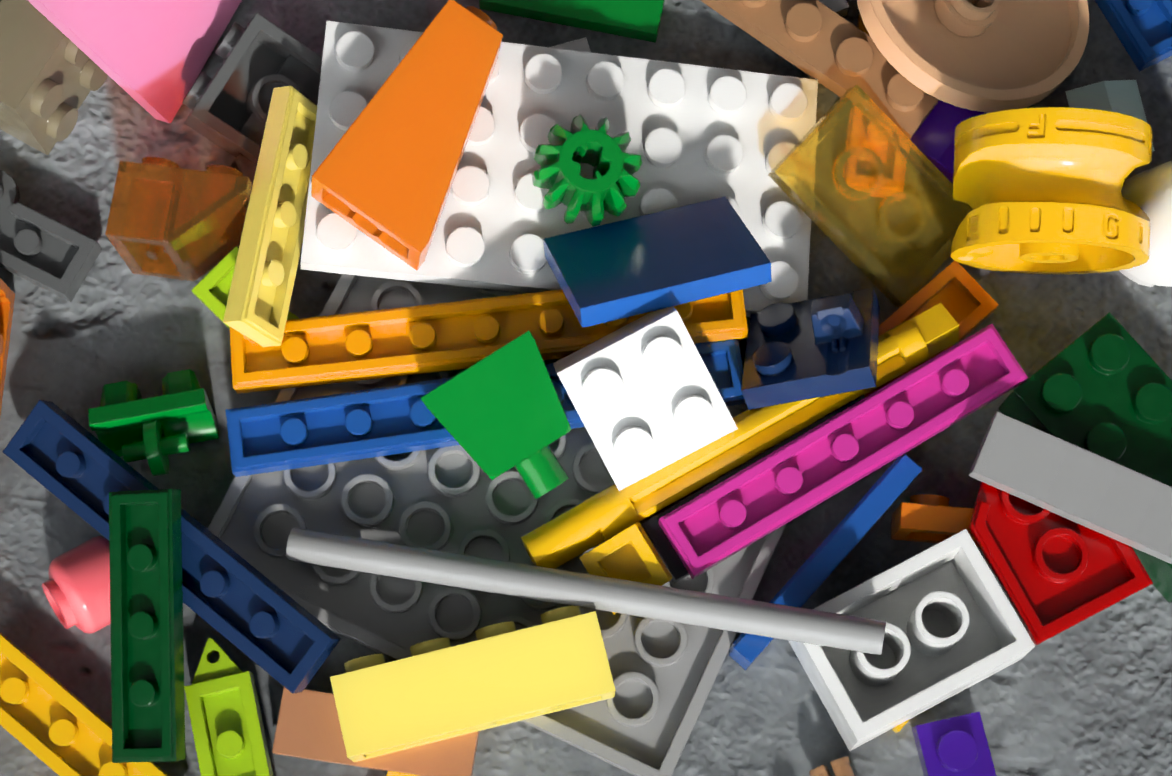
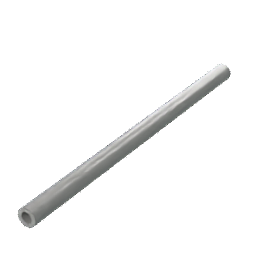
[286,528,886,655]

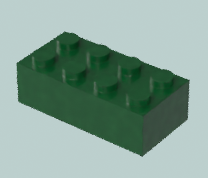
[998,312,1172,603]

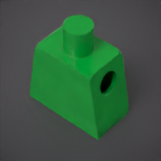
[421,331,571,499]

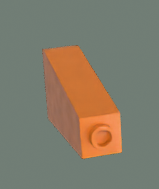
[311,0,503,270]

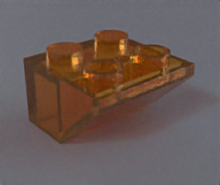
[105,157,252,281]

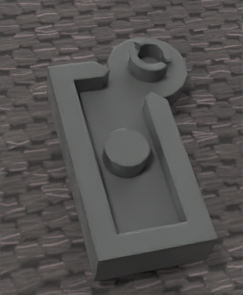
[0,170,102,302]

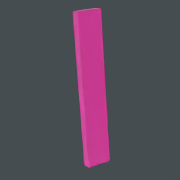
[658,324,1028,579]

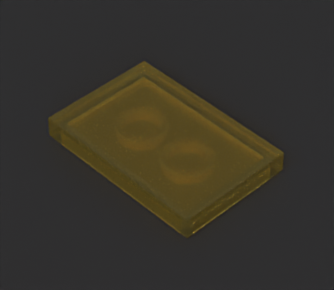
[768,85,973,307]

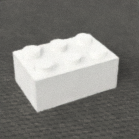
[788,529,1035,751]

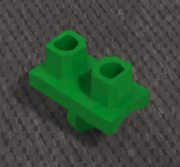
[88,369,219,476]

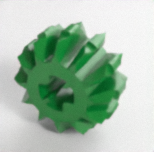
[532,114,642,227]

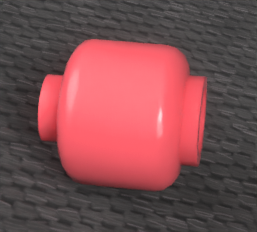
[42,536,111,634]

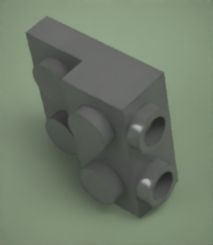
[182,13,322,165]

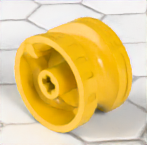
[951,107,1152,274]

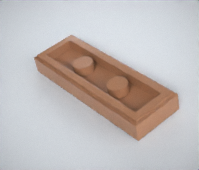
[272,687,480,776]

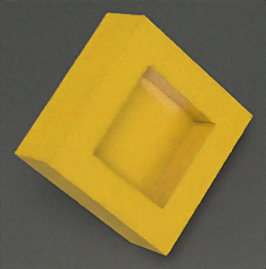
[579,521,673,615]

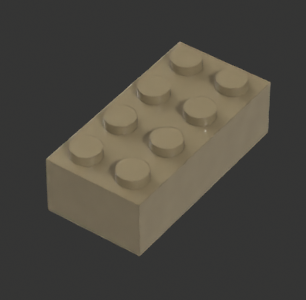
[0,0,108,155]

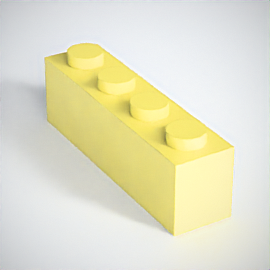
[330,605,616,762]

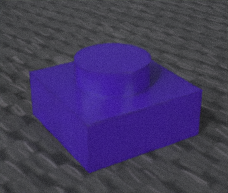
[912,711,997,776]

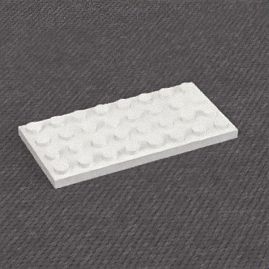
[301,21,818,317]

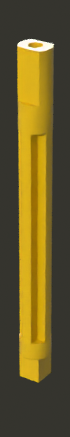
[521,302,959,569]

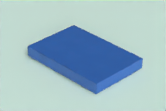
[543,196,772,327]

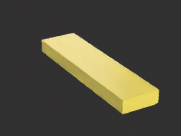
[223,85,317,347]

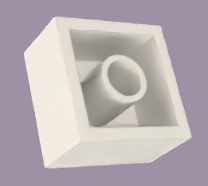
[553,306,738,491]

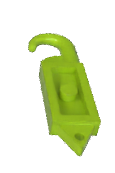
[184,638,273,776]

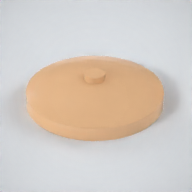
[857,0,1089,112]

